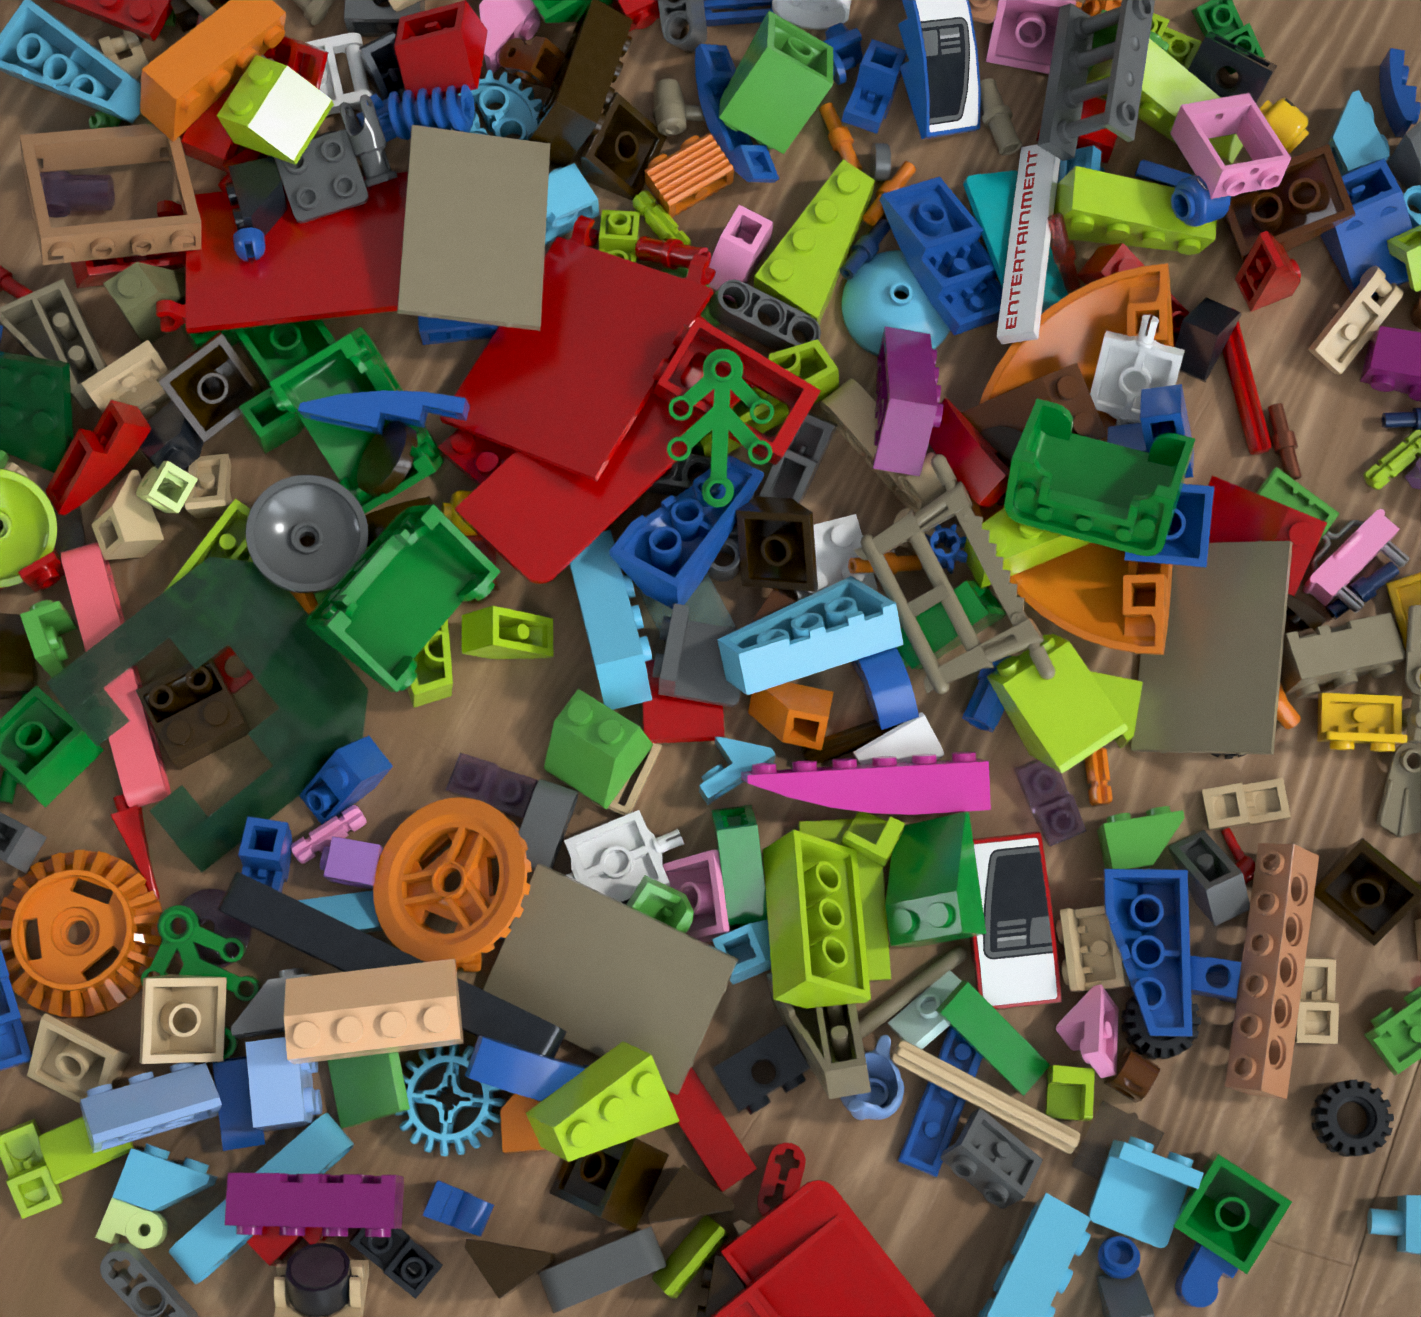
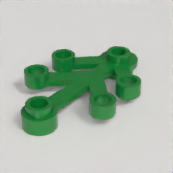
[667,349,774,507]
[141,905,260,1060]

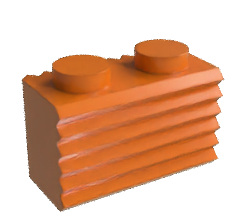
[645,133,734,218]

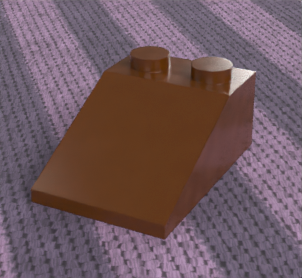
[1225,144,1356,264]
[961,363,1107,440]

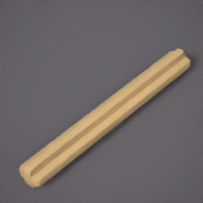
[891,1040,1080,1154]

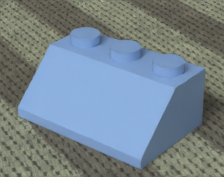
[80,1062,222,1153]

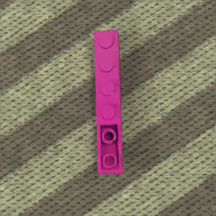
[741,752,991,815]

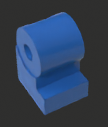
[1190,956,1241,1004]
[422,1180,495,1237]
[1175,1242,1238,1308]

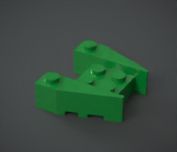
[181,319,336,454]

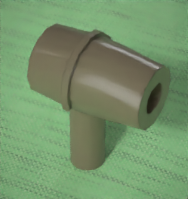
[652,78,705,136]

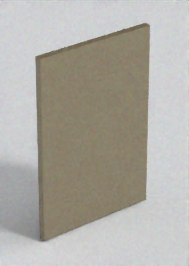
[397,125,550,331]
[1131,541,1293,755]
[483,863,739,1095]

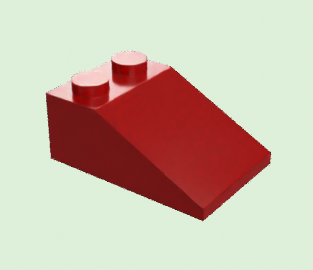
[1207,475,1327,596]

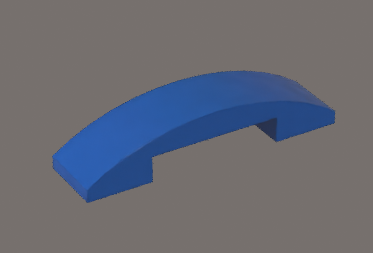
[695,44,779,183]
[465,1035,589,1101]

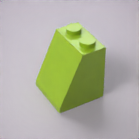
[987,633,1129,774]

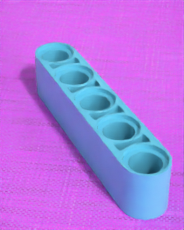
[168,1113,354,1285]

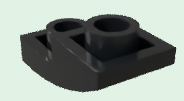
[349,1228,443,1299]

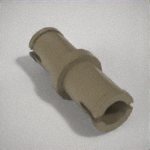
[980,78,1022,156]

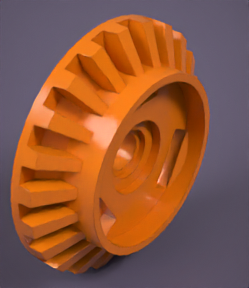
[373,797,532,963]
[0,850,163,1018]

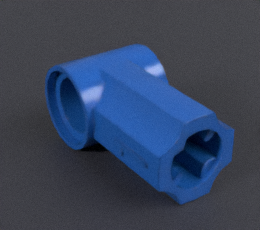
[962,655,1012,733]

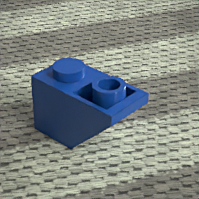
[299,736,393,825]

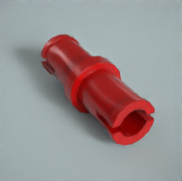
[635,236,711,270]

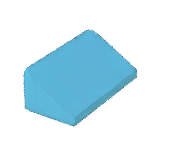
[298,890,383,933]

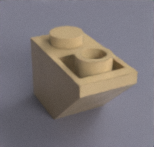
[91,470,164,560]

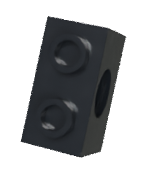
[1188,31,1277,105]
[713,1025,810,1115]

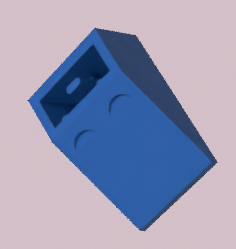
[1320,159,1413,297]

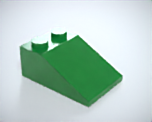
[885,812,986,947]

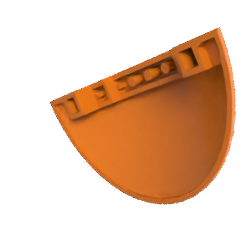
[970,263,1174,655]

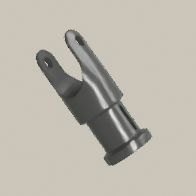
[340,94,398,187]

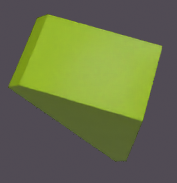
[1090,671,1143,749]

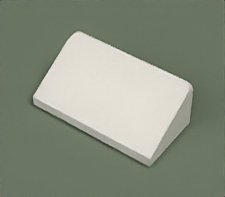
[853,712,944,765]

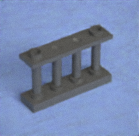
[1038,0,1155,161]

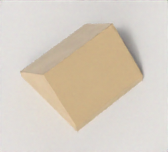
[139,974,227,1064]
[27,1013,132,1103]

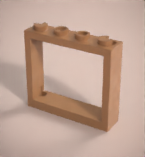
[20,124,201,265]

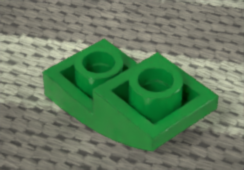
[1191,0,1265,75]

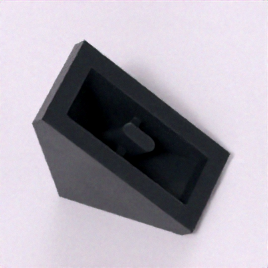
[359,31,405,102]
[1175,297,1242,382]

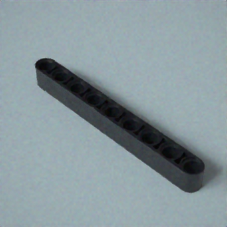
[217,872,567,1058]

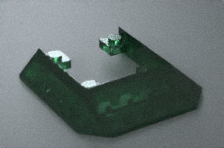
[46,557,368,872]

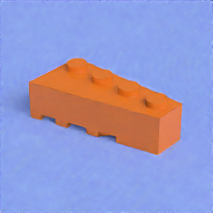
[140,0,286,142]

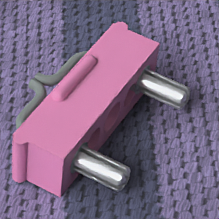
[1303,509,1409,613]

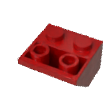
[394,0,488,100]

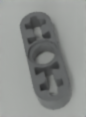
[100,1243,199,1317]

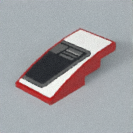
[970,832,1062,1009]

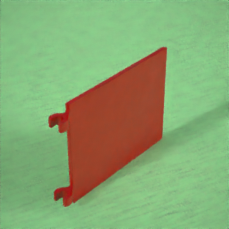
[156,172,408,334]
[440,215,716,482]

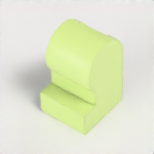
[136,461,198,514]
[95,1197,169,1249]

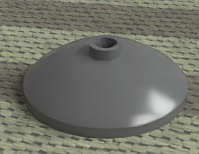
[246,475,368,593]

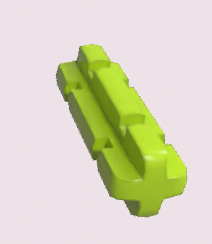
[632,190,691,246]
[1363,429,1421,490]

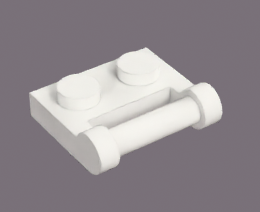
[305,32,374,115]

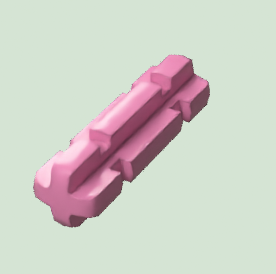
[291,805,367,864]

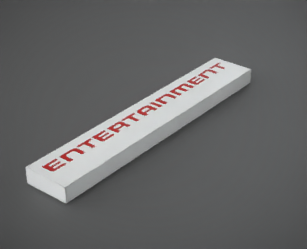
[997,144,1060,344]

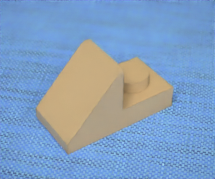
[184,453,233,519]

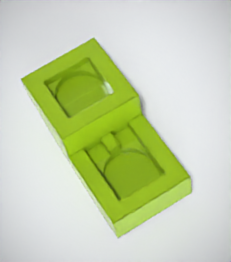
[0,1118,63,1219]

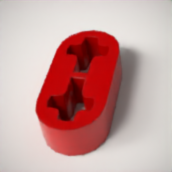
[757,1143,806,1216]

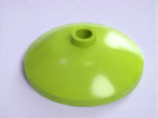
[0,469,57,588]

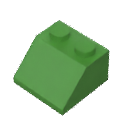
[544,689,653,809]

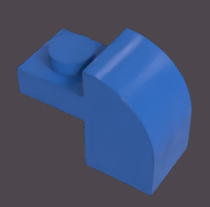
[841,39,907,134]
[851,647,919,730]
[238,816,292,893]

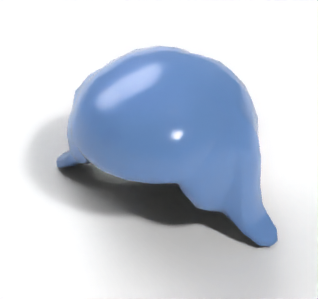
[840,1035,904,1120]

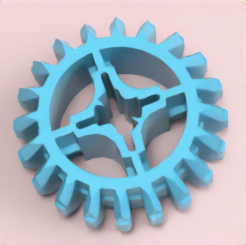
[395,1044,506,1156]

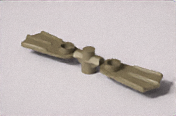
[1376,605,1421,838]

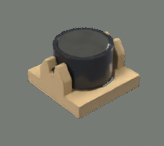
[274,1243,369,1317]

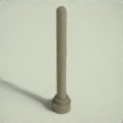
[803,946,967,1075]

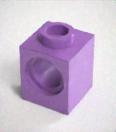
[320,836,384,890]

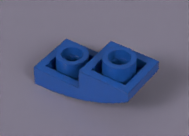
[1379,48,1421,138]
[212,1056,265,1151]

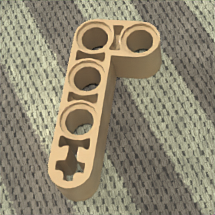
[820,378,947,510]

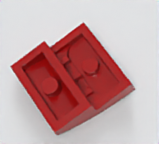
[643,659,725,744]

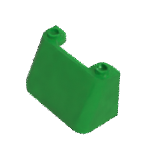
[269,327,444,514]
[1004,398,1195,556]
[305,504,501,692]

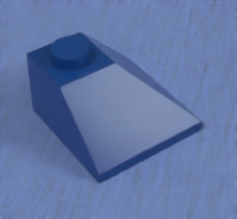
[1124,484,1214,568]

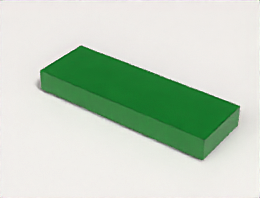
[935,980,1051,1096]

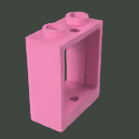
[1170,93,1291,199]

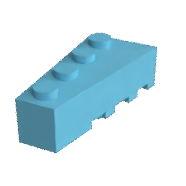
[0,0,141,124]

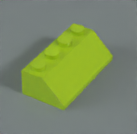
[763,829,871,1009]

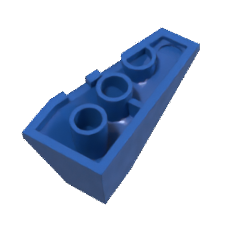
[609,455,764,609]

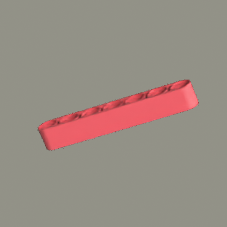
[61,542,171,808]

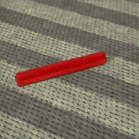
[1223,308,1272,455]

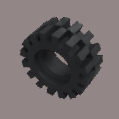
[1121,995,1201,1059]
[1311,1079,1394,1157]

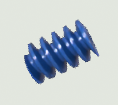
[388,84,475,140]

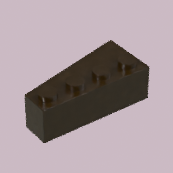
[528,0,633,167]

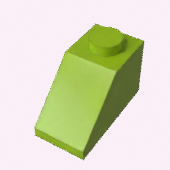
[462,606,554,659]

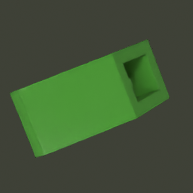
[1097,806,1185,869]

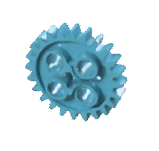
[458,70,542,140]

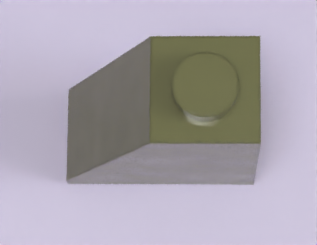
[103,262,186,344]

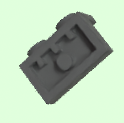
[940,1108,1043,1209]

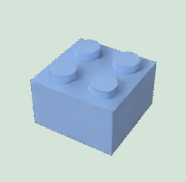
[245,1037,322,1132]

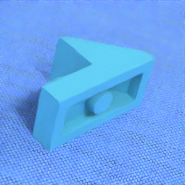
[699,737,776,805]

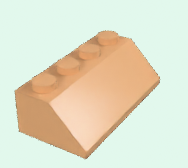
[284,959,464,1064]

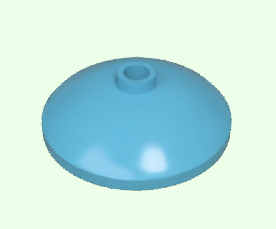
[841,250,950,357]

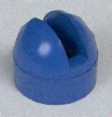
[233,228,266,262]

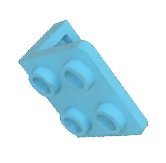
[1088,1136,1204,1248]

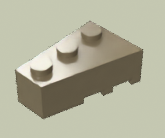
[0,279,107,410]
[1280,613,1406,699]
[766,973,871,1099]

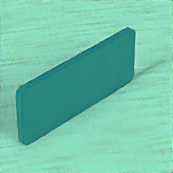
[963,170,1068,314]

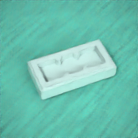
[888,970,961,1049]

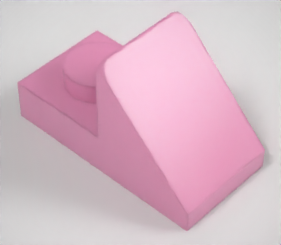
[1056,984,1119,1078]

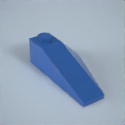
[1104,869,1193,1037]

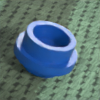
[1097,1236,1140,1279]

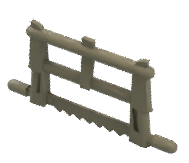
[854,454,1055,694]

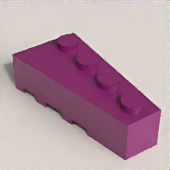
[873,326,943,476]
[1360,326,1421,402]
[225,1172,404,1237]

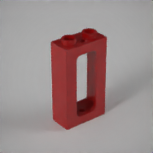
[652,317,821,466]

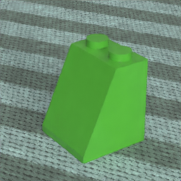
[719,11,833,154]

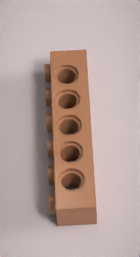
[1225,843,1319,1099]

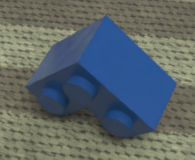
[1107,384,1194,478]

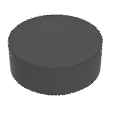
[870,143,891,182]

